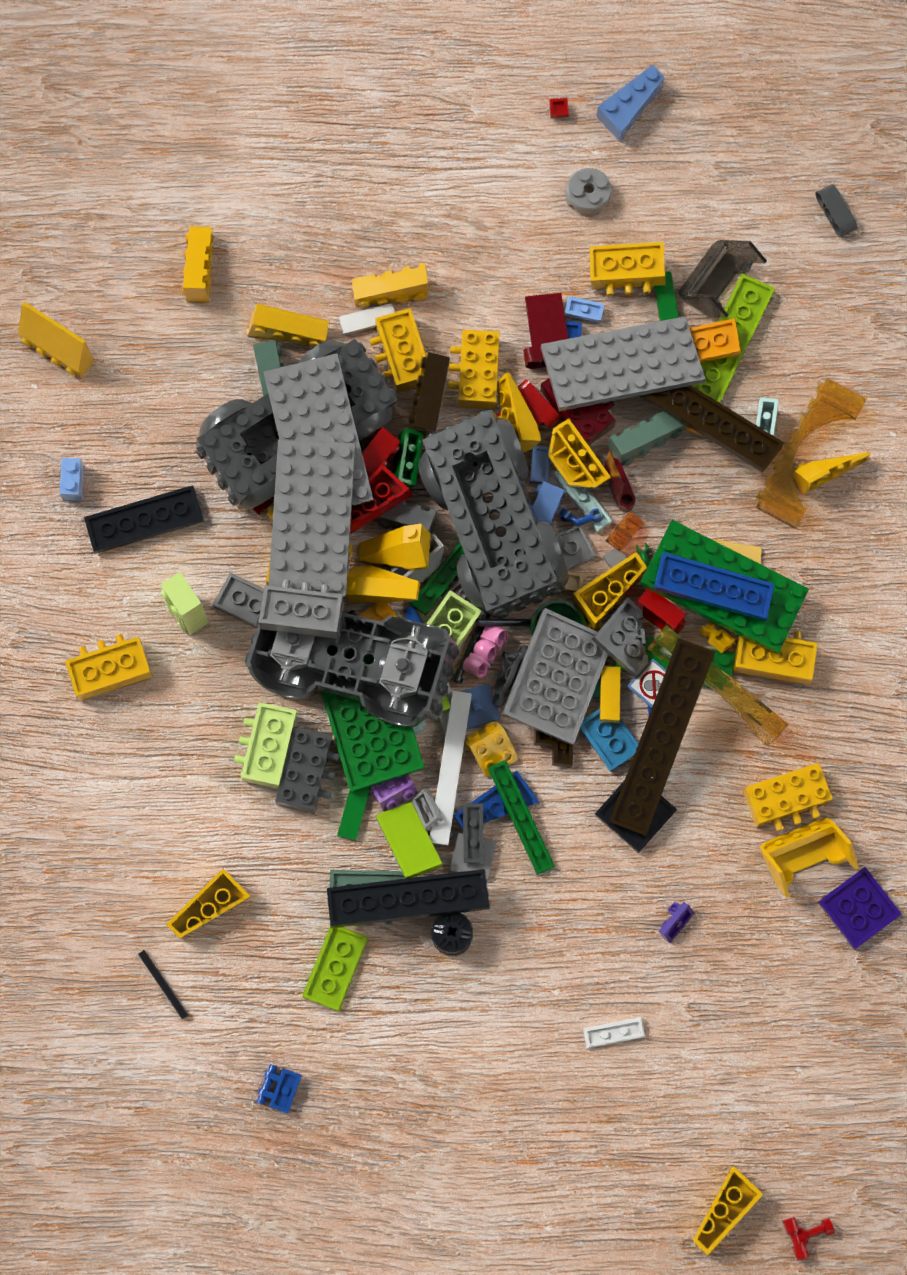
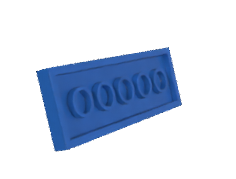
[653,552,774,621]

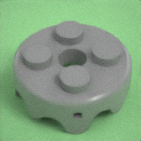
[566,168,612,216]

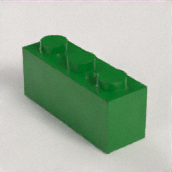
[392,428,424,489]

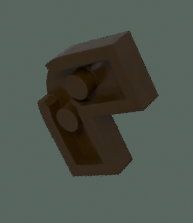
[534,729,573,768]

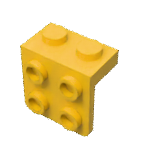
[464,721,518,777]

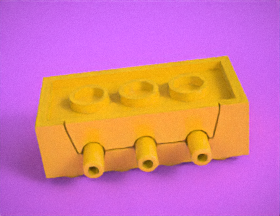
[589,242,666,296]
[369,308,426,393]
[448,329,500,409]
[733,631,818,685]
[65,634,153,702]
[743,762,833,831]

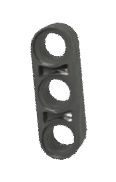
[815,184,857,237]

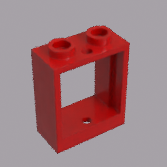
[636,589,686,638]

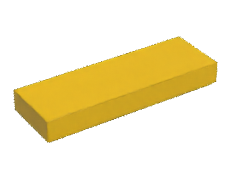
[600,666,621,723]

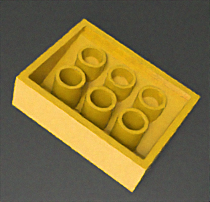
[18,301,94,378]

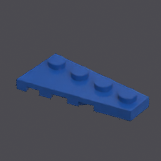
[453,770,539,829]

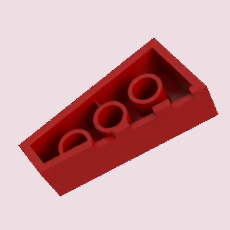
[350,464,412,534]

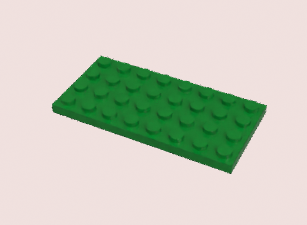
[639,520,809,655]
[321,645,425,793]

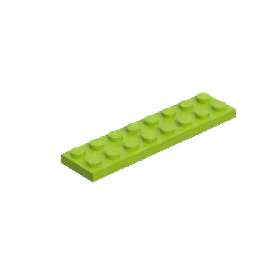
[692,273,775,403]

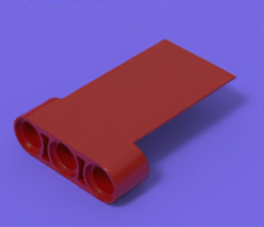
[497,379,562,429]

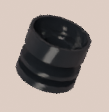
[432,913,473,956]

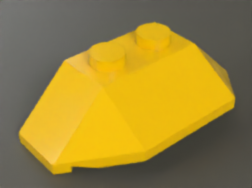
[548,419,611,488]

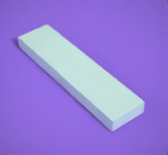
[553,470,613,533]

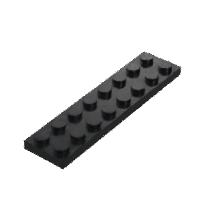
[326,869,490,928]

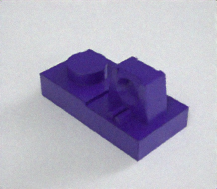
[658,902,694,943]

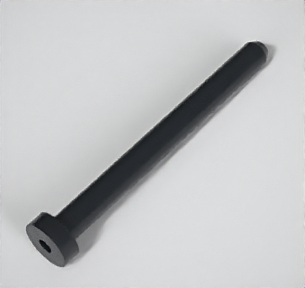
[450,613,491,684]

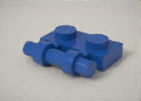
[256,1064,302,1114]

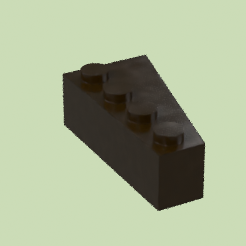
[408,352,450,435]

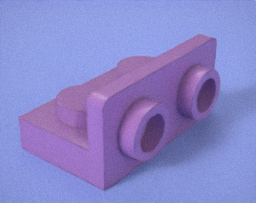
[370,775,418,812]

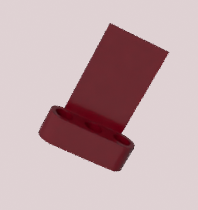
[523,293,568,369]
[604,449,636,512]

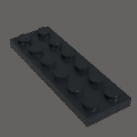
[84,485,204,554]

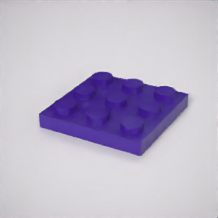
[818,867,902,950]

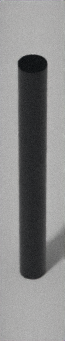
[138,950,188,1020]

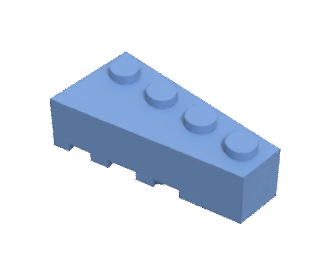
[596,65,665,142]
[531,481,566,527]

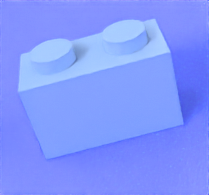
[60,458,84,501]

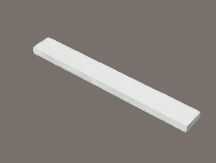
[430,691,472,846]

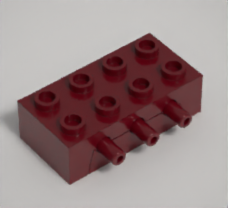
[540,378,616,445]

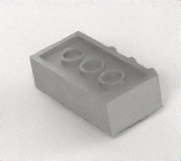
[259,580,344,639]

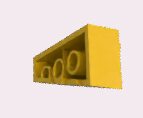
[182,226,214,303]
[352,263,428,308]
[247,303,329,347]
[166,868,251,939]

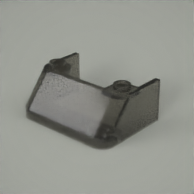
[678,240,767,318]

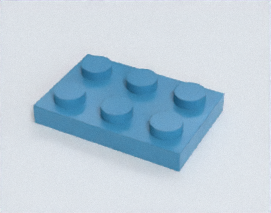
[580,709,638,772]

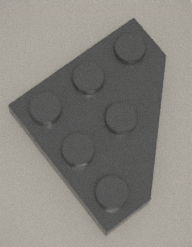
[592,598,648,678]

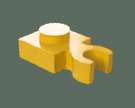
[700,621,736,653]

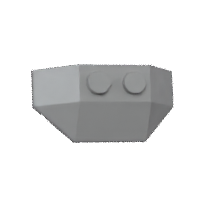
[382,534,445,583]

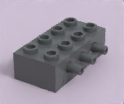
[275,727,340,814]

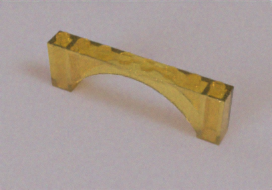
[755,378,867,529]
[647,625,789,746]

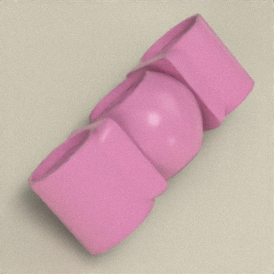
[463,626,508,678]

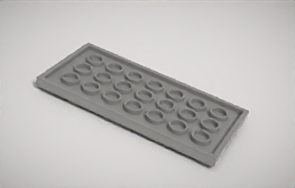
[541,316,705,411]
[263,353,374,506]
[269,440,356,597]

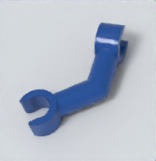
[559,508,602,526]

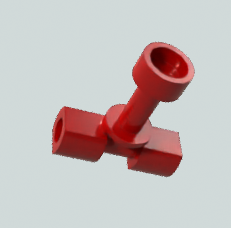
[782,1217,835,1261]

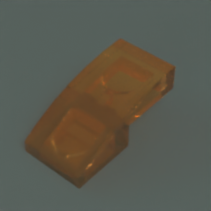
[606,511,645,552]

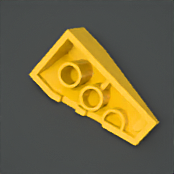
[359,524,431,571]
[343,566,420,603]

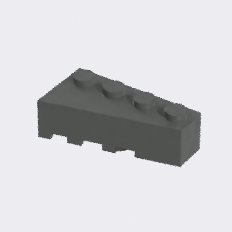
[373,501,437,534]

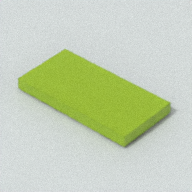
[376,802,443,878]
[302,927,369,1012]

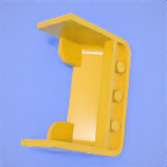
[760,818,858,899]

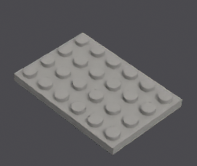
[502,608,608,745]

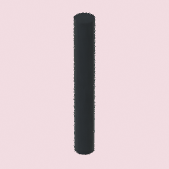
[476,618,531,627]

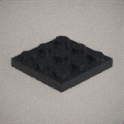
[594,780,677,854]

